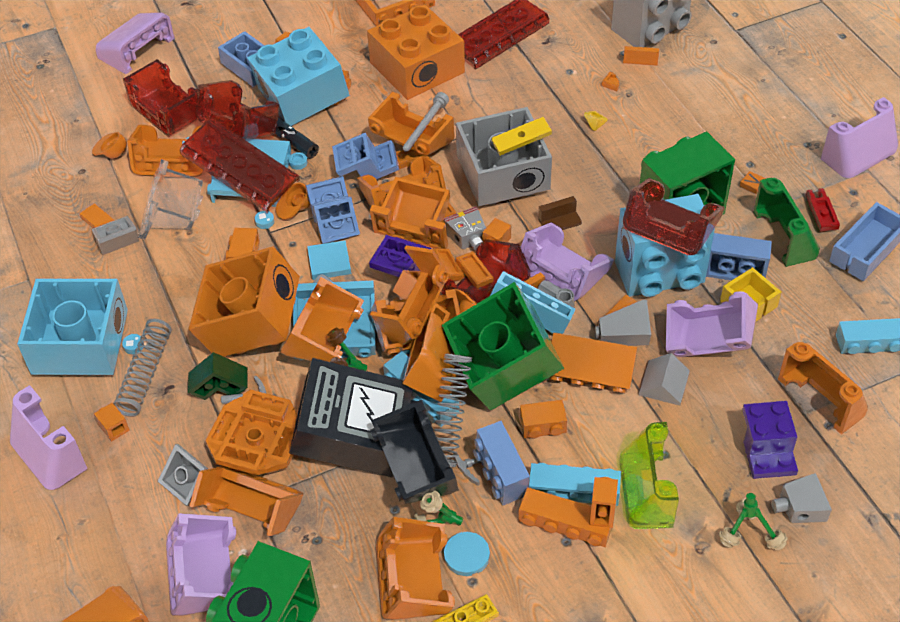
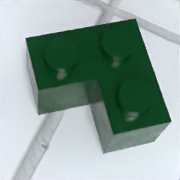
[188,352,248,400]

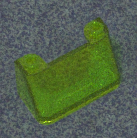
[619,422,679,529]

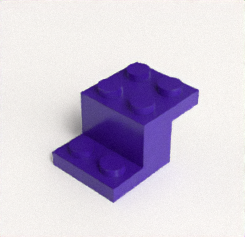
[369,235,431,277]
[742,401,798,479]

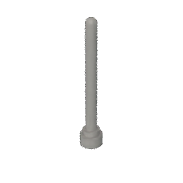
[403,92,449,151]

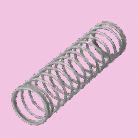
[113,319,172,416]
[434,354,472,467]

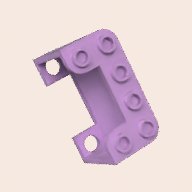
[666,292,758,357]
[10,385,87,490]

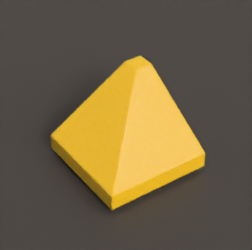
[584,111,608,131]

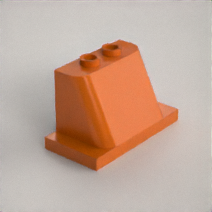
[369,177,450,249]

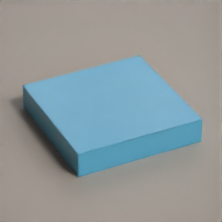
[307,240,351,280]

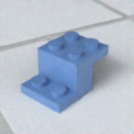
[332,133,399,179]
[306,176,360,244]

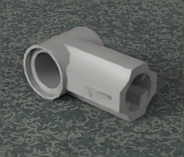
[538,280,575,308]

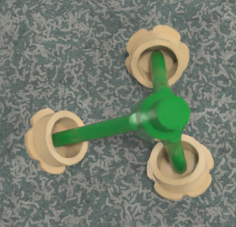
[413,491,463,526]
[719,493,787,551]

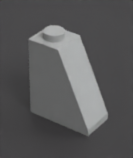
[595,300,651,346]

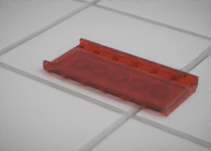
[458,0,550,69]
[180,119,300,213]

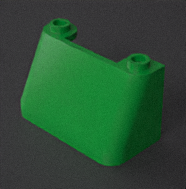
[753,178,820,267]

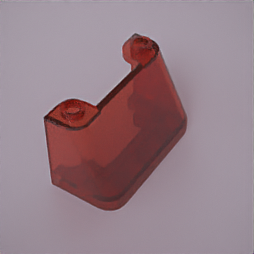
[623,178,725,255]
[440,239,530,304]

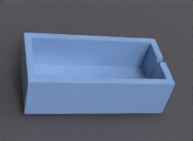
[829,202,900,281]

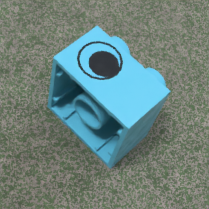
[247,27,350,126]
[615,194,715,297]
[17,279,128,375]

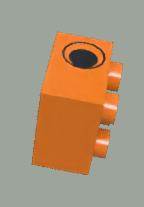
[367,4,465,100]
[188,246,300,357]

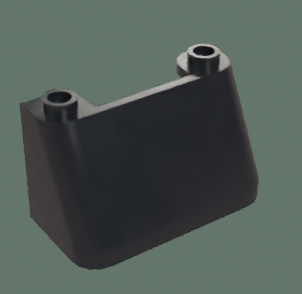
[370,400,459,504]

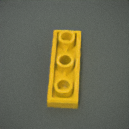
[491,117,552,156]
[433,594,499,622]

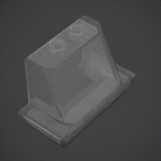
[138,159,203,240]

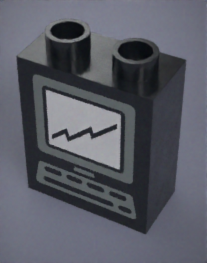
[289,358,417,478]

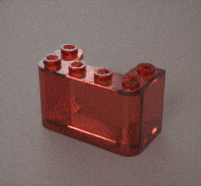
[123,59,205,137]
[195,80,280,142]

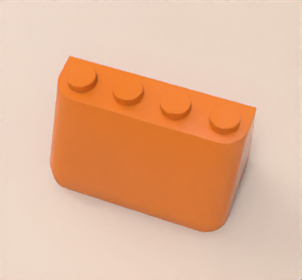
[403,312,458,402]
[550,332,638,393]

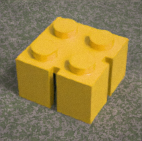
[720,267,782,322]

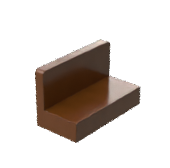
[538,196,582,230]

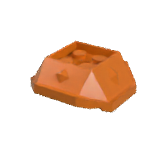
[205,389,297,475]

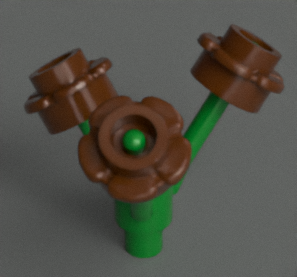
[327,327,367,371]

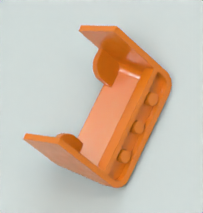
[370,245,449,345]
[189,466,303,536]

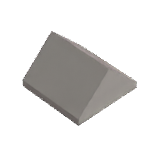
[91,216,139,255]
[639,353,690,406]
[158,444,208,506]

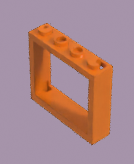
[356,0,435,26]

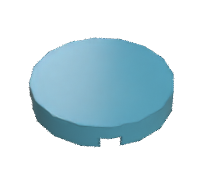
[444,532,490,577]

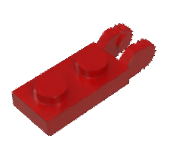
[806,188,840,232]

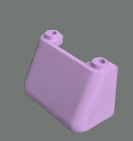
[96,13,175,74]
[821,97,898,178]
[517,223,614,301]
[166,513,236,616]

